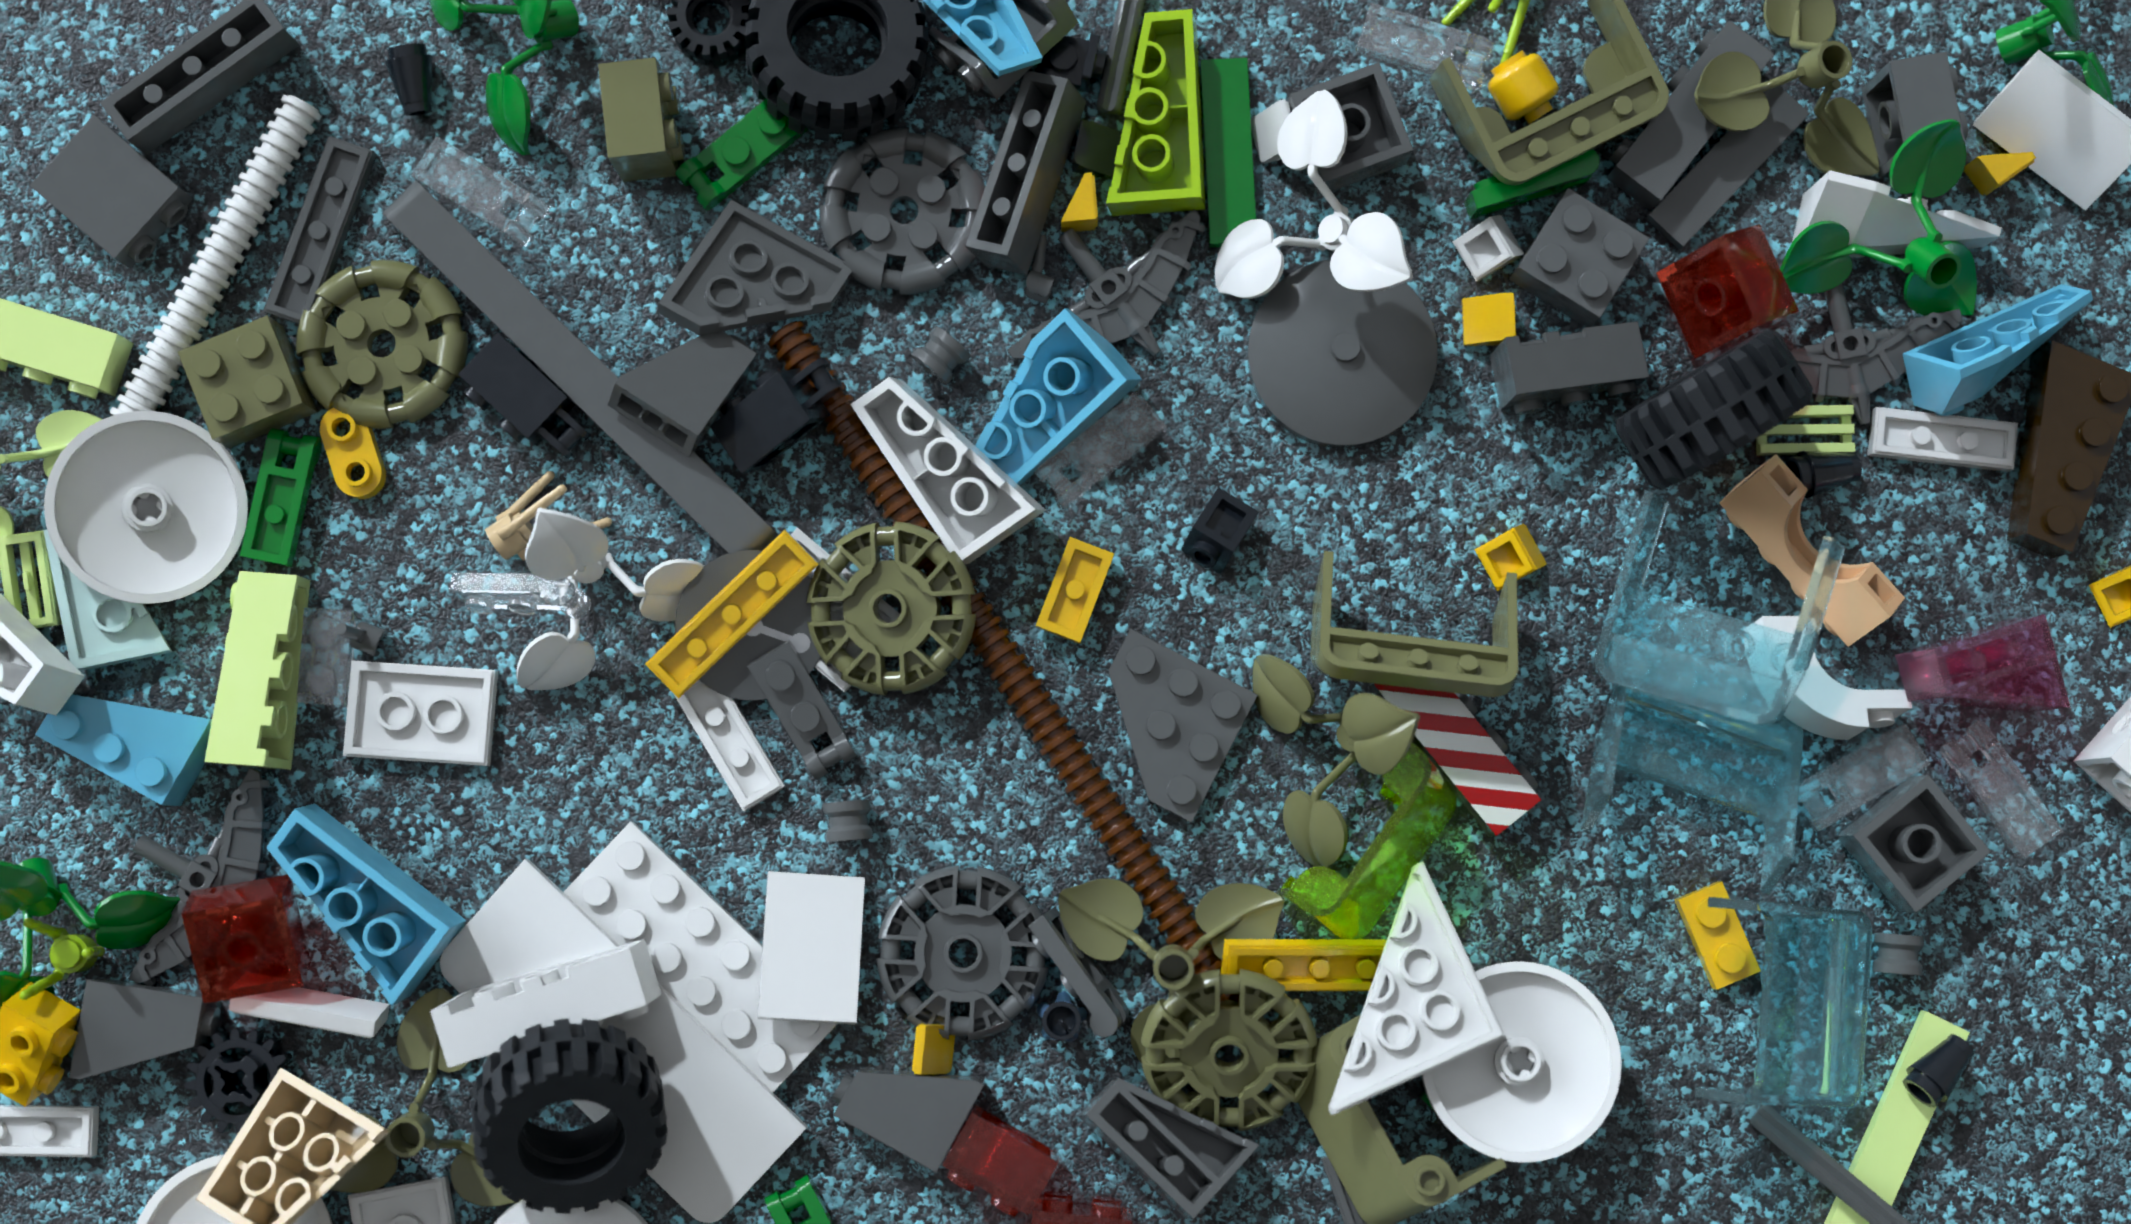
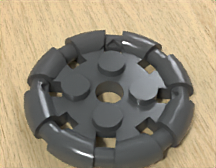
[819,127,986,295]
[876,865,1050,1041]

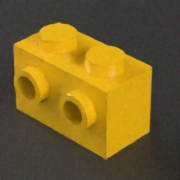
[0,982,81,1107]

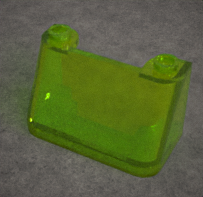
[1277,743,1457,939]

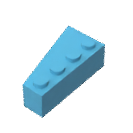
[266,803,467,1006]

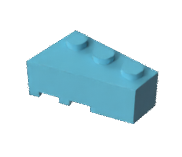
[35,694,212,806]

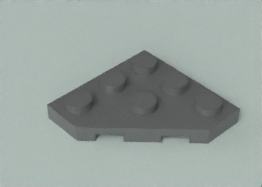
[657,200,852,335]
[1108,628,1258,823]

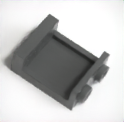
[928,0,1079,100]
[30,115,193,268]

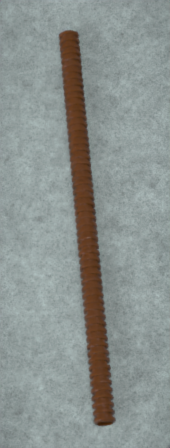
[768,321,1272,1047]

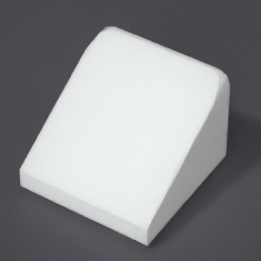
[1251,99,1291,164]
[1452,215,1524,282]

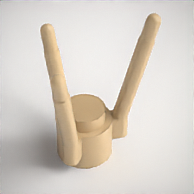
[485,471,612,561]

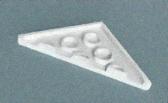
[1328,861,1505,1115]

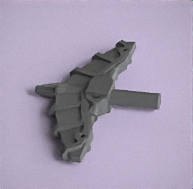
[1007,209,1205,364]
[1790,283,1962,425]
[128,768,276,986]

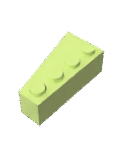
[204,571,310,770]

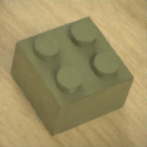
[598,57,685,182]
[178,315,318,449]

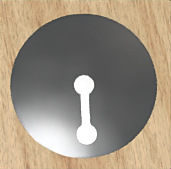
[675,550,821,700]

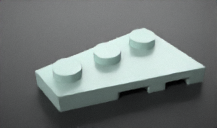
[43,529,173,671]

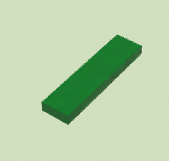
[1200,58,1256,248]

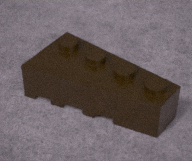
[2007,340,2131,559]

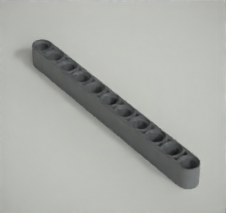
[382,180,778,553]

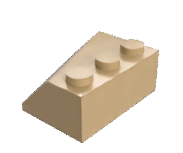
[196,1068,390,1224]

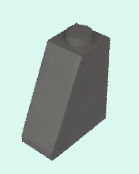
[608,331,757,457]
[69,978,221,1080]
[831,1068,985,1173]

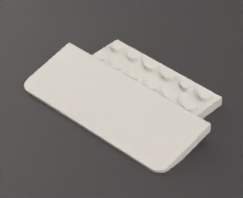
[440,821,837,1223]

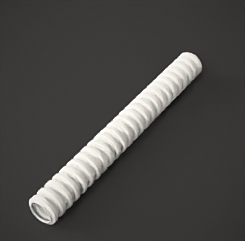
[110,95,322,415]

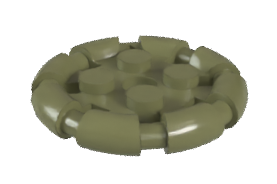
[296,260,468,429]
[806,521,976,696]
[1141,969,1318,1132]

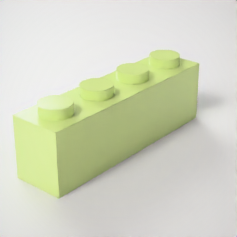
[0,298,134,399]

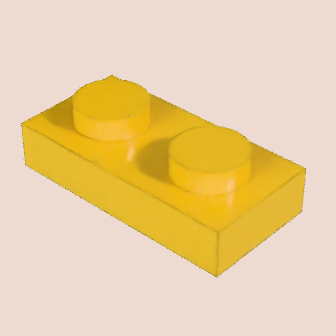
[1036,537,1114,644]
[1674,881,1761,990]

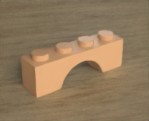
[1719,454,1905,647]

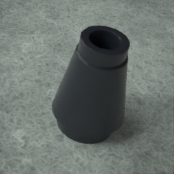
[385,44,433,116]
[1786,451,1862,498]
[1903,1034,1974,1107]

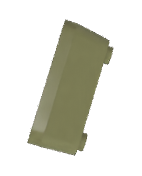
[1429,0,1669,185]
[1310,551,1518,697]
[1288,1015,1507,1224]

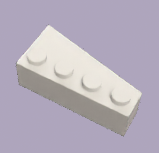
[850,377,1046,564]
[0,593,85,715]
[430,939,662,1068]

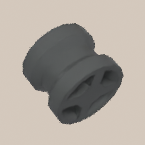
[911,326,971,386]
[823,800,873,842]
[1872,933,1924,975]

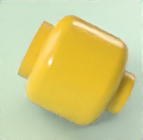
[1488,50,1559,124]

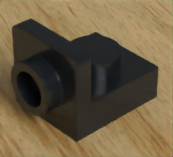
[1036,34,1107,93]
[1181,487,1259,574]

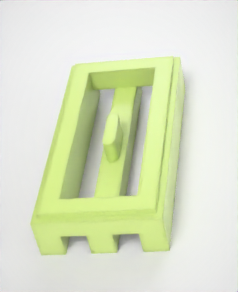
[1756,405,1855,456]
[0,530,62,629]

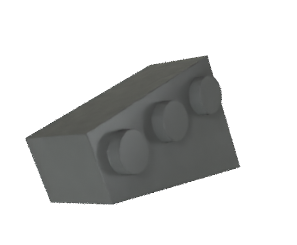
[1490,321,1649,415]
[1078,1078,1259,1219]

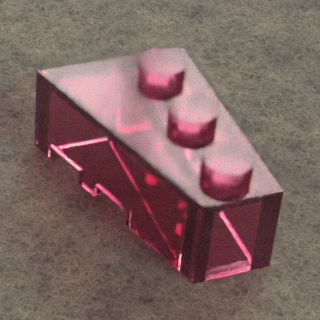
[1895,614,2071,712]

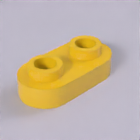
[320,408,386,499]

